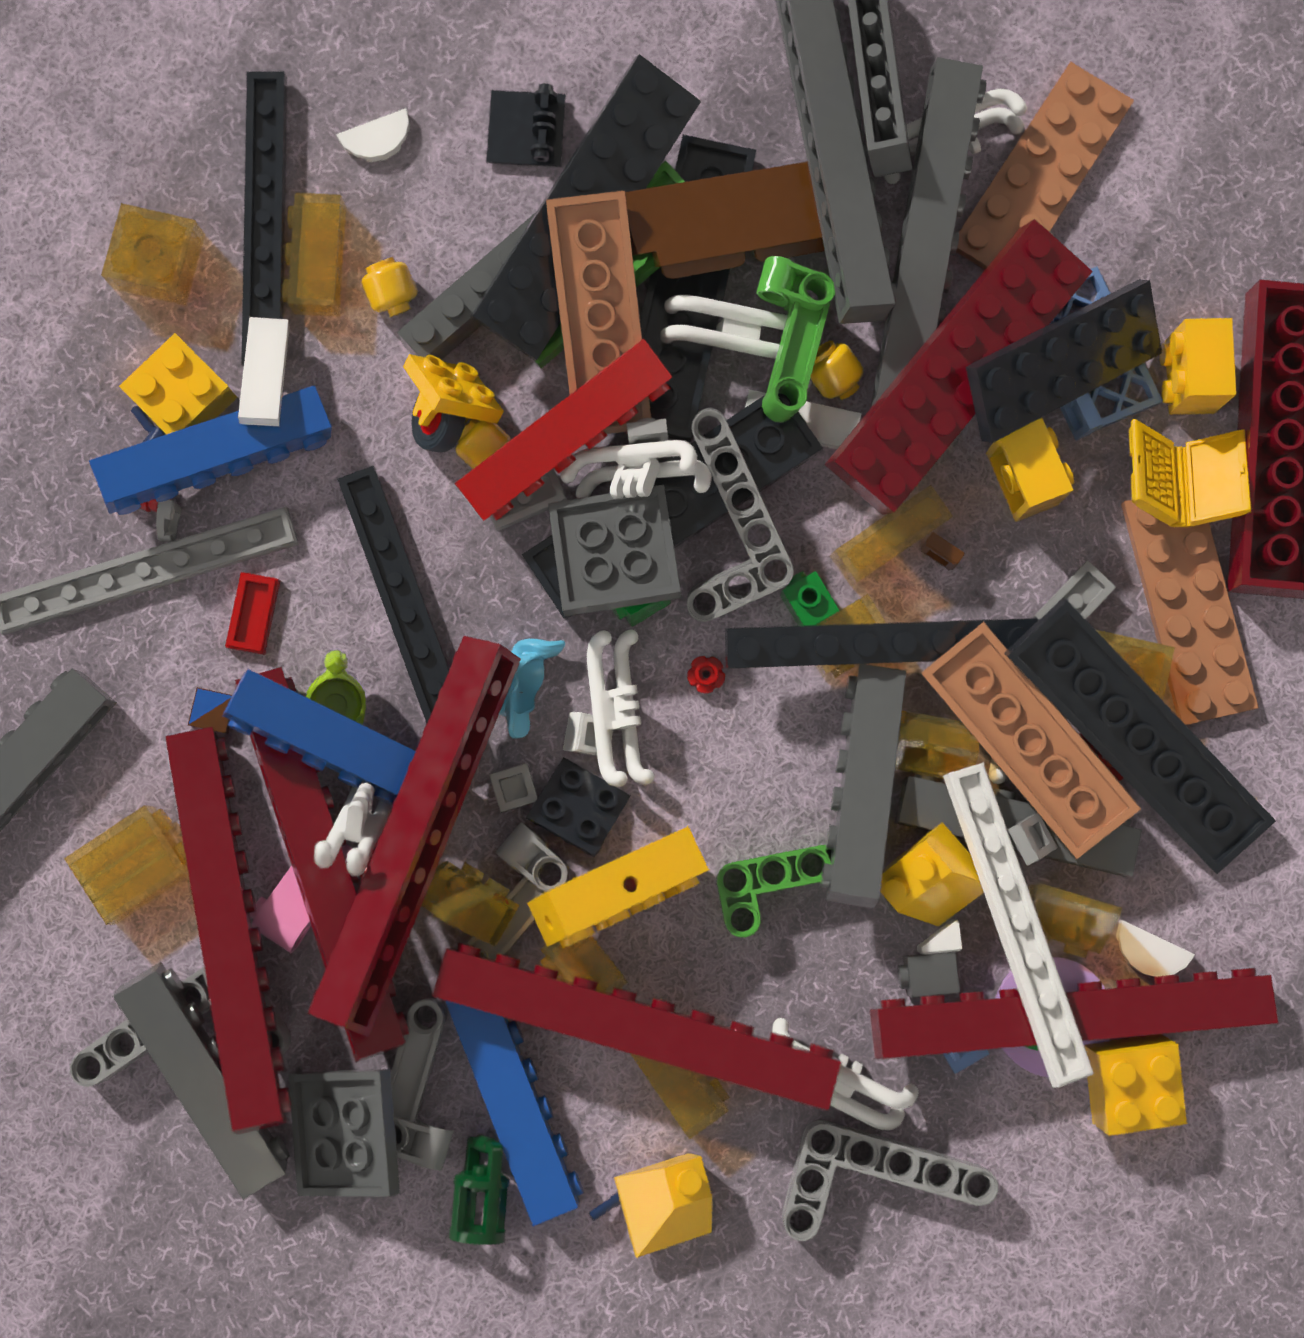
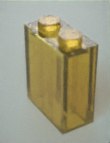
[64,805,189,925]

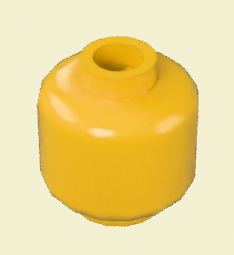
[361,257,418,317]
[810,340,864,400]
[455,419,511,469]

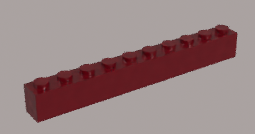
[308,636,521,1037]
[235,667,409,1063]
[165,727,292,1135]
[432,942,841,1111]
[870,968,1278,1059]

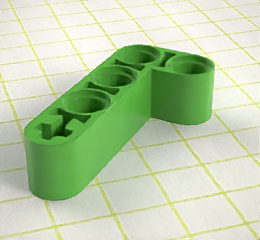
[716,844,832,937]

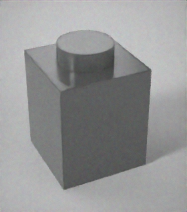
[897,952,960,998]

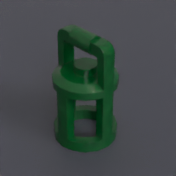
[449,1135,510,1245]

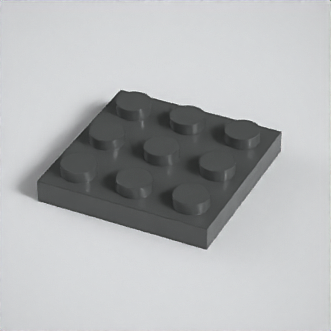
[548,485,682,617]
[288,1069,400,1197]

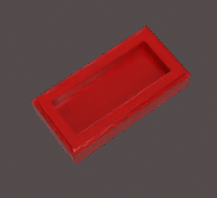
[225,572,281,655]

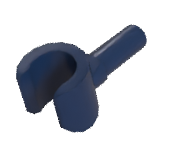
[131,406,166,442]
[589,1191,621,1221]

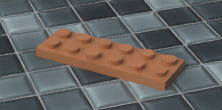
[956,61,1134,270]
[546,191,651,434]
[1121,500,1259,725]
[921,622,1141,859]

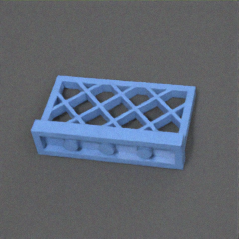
[1050,266,1163,441]

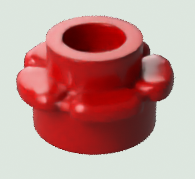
[687,656,725,694]

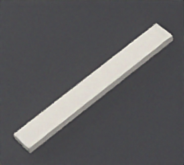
[943,763,1094,1088]

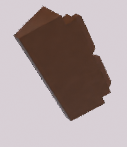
[625,161,825,279]

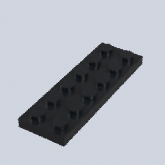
[966,279,1162,443]

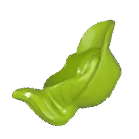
[306,650,366,725]

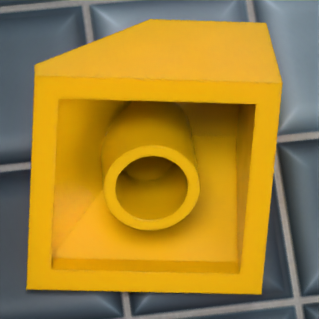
[614,1153,712,1258]

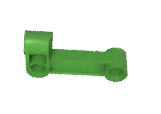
[756,256,835,423]

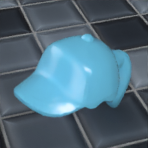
[499,638,565,739]

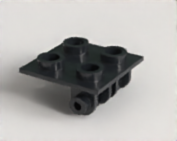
[486,83,566,167]
[526,757,631,857]

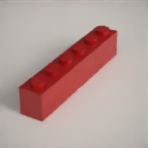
[455,338,672,521]

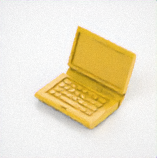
[1129,419,1251,527]

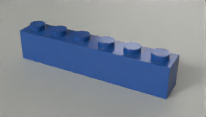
[89,385,332,515]
[222,669,416,805]
[445,1000,584,1226]

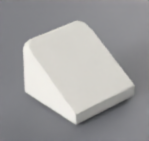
[563,712,613,756]
[917,919,962,955]

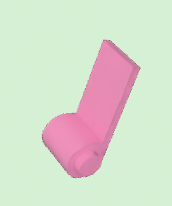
[250,844,353,953]

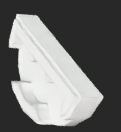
[336,108,410,162]
[1116,920,1195,977]

